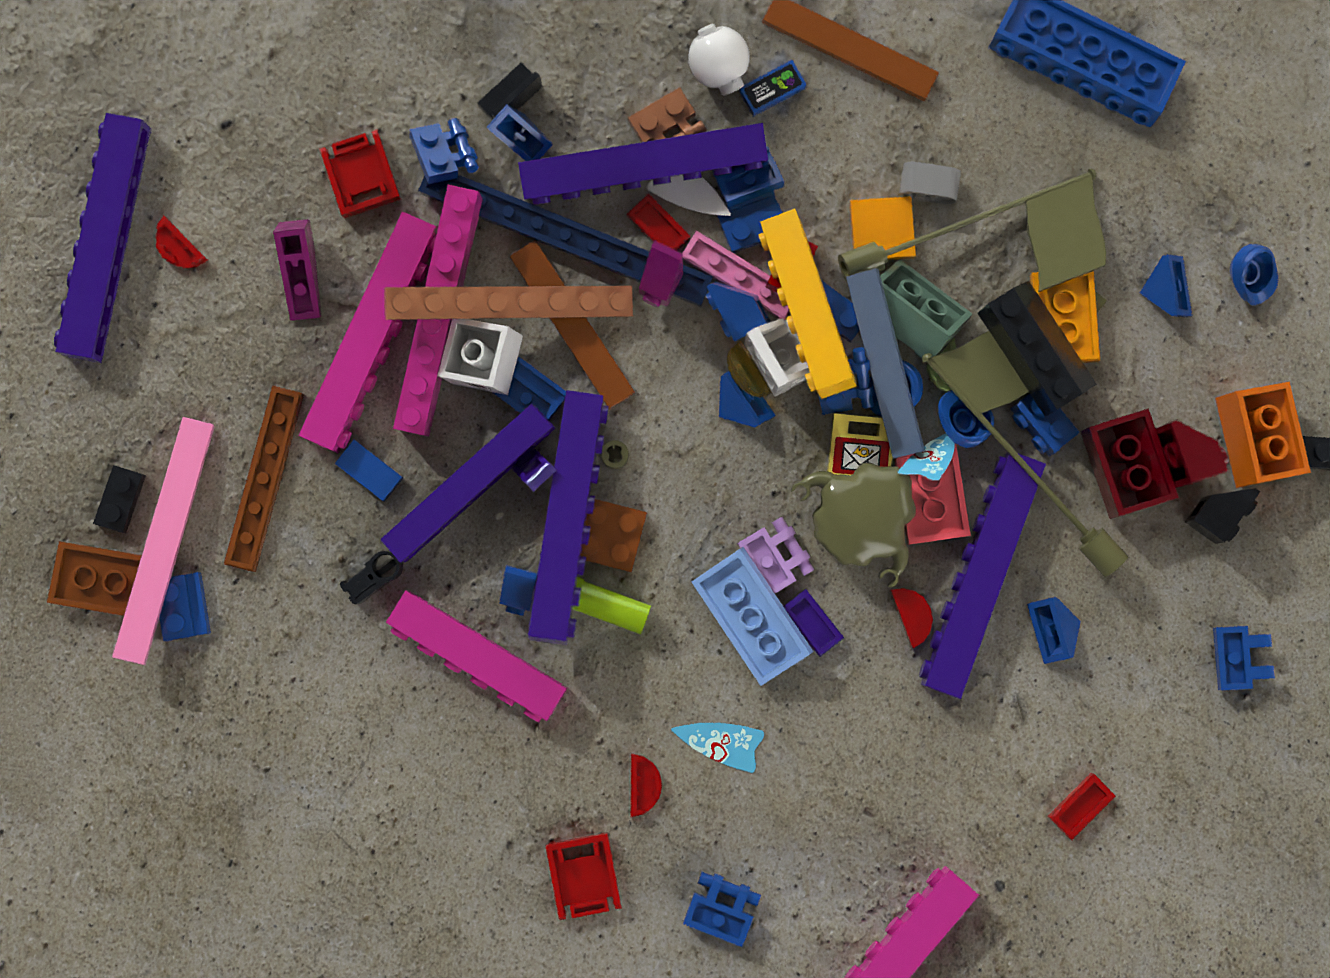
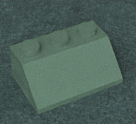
[880,259,972,358]

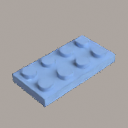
[692,547,813,686]

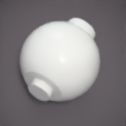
[688,24,750,96]

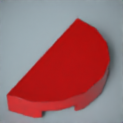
[155,215,208,269]
[890,588,933,649]
[631,753,662,817]

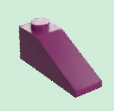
[273,219,321,321]
[639,241,683,308]

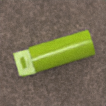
[573,577,651,635]

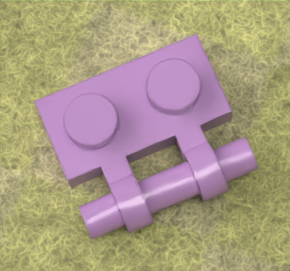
[737,517,814,593]

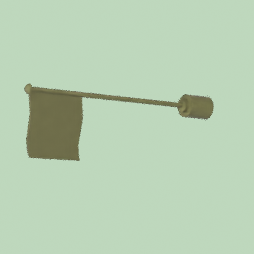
[838,169,1106,292]
[922,331,1129,577]

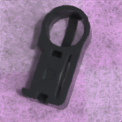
[340,551,403,604]

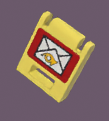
[827,413,892,475]

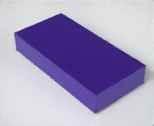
[512,448,556,492]
[783,589,844,657]

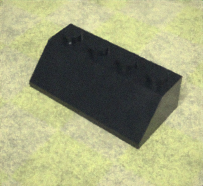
[977,281,1097,417]

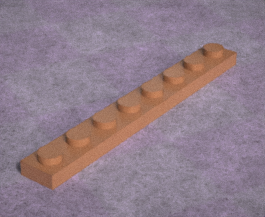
[384,286,633,320]

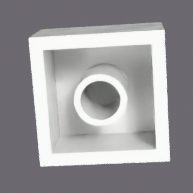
[437,319,523,395]

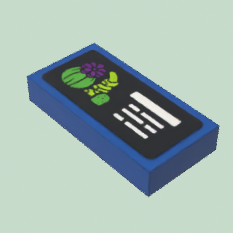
[739,60,807,117]

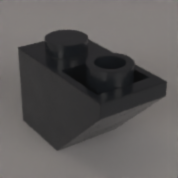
[1185,488,1260,544]

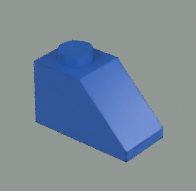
[500,566,537,616]

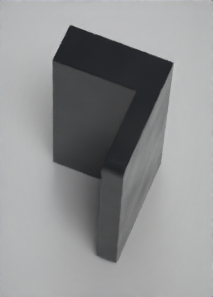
[477,62,543,120]

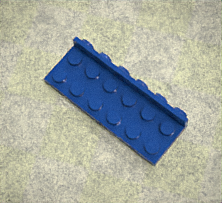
[989,0,1186,127]

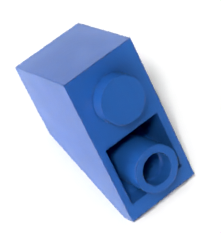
[706,282,771,342]

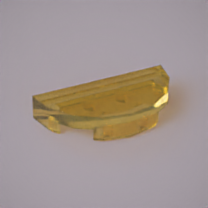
[727,340,772,398]

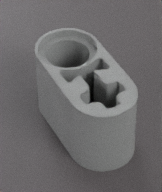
[899,162,961,204]

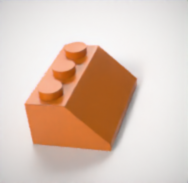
[1215,381,1311,488]

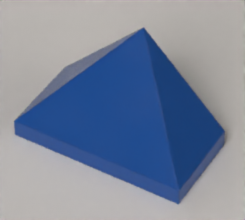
[487,104,553,161]
[1140,254,1192,317]
[719,365,776,428]
[1027,597,1081,664]

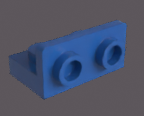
[1010,393,1080,456]

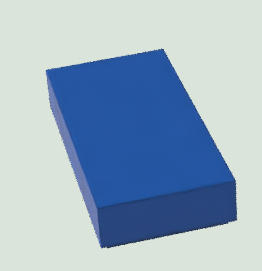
[335,440,403,502]

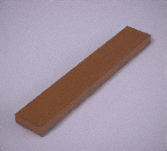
[762,0,939,102]
[509,240,635,410]
[224,385,304,572]

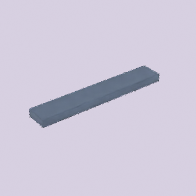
[846,268,925,459]

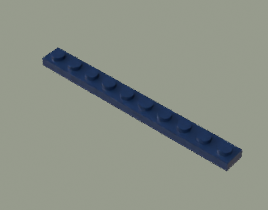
[418,175,713,307]

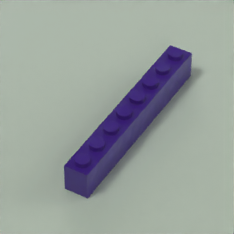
[54,113,151,363]
[518,123,768,205]
[528,390,609,645]
[919,452,1046,699]

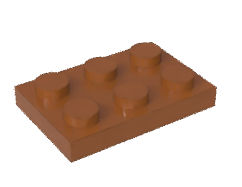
[581,499,647,573]
[47,541,142,616]

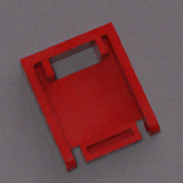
[320,130,402,219]
[546,832,622,920]

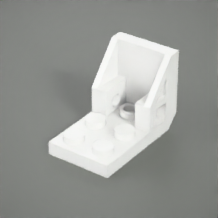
[744,318,864,397]

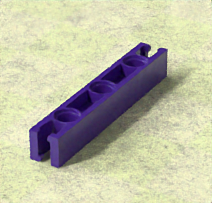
[380,404,556,563]

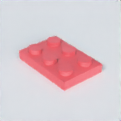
[894,444,971,545]

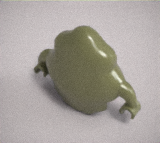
[791,463,916,587]

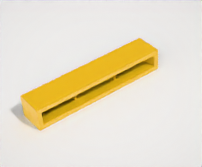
[758,209,857,399]

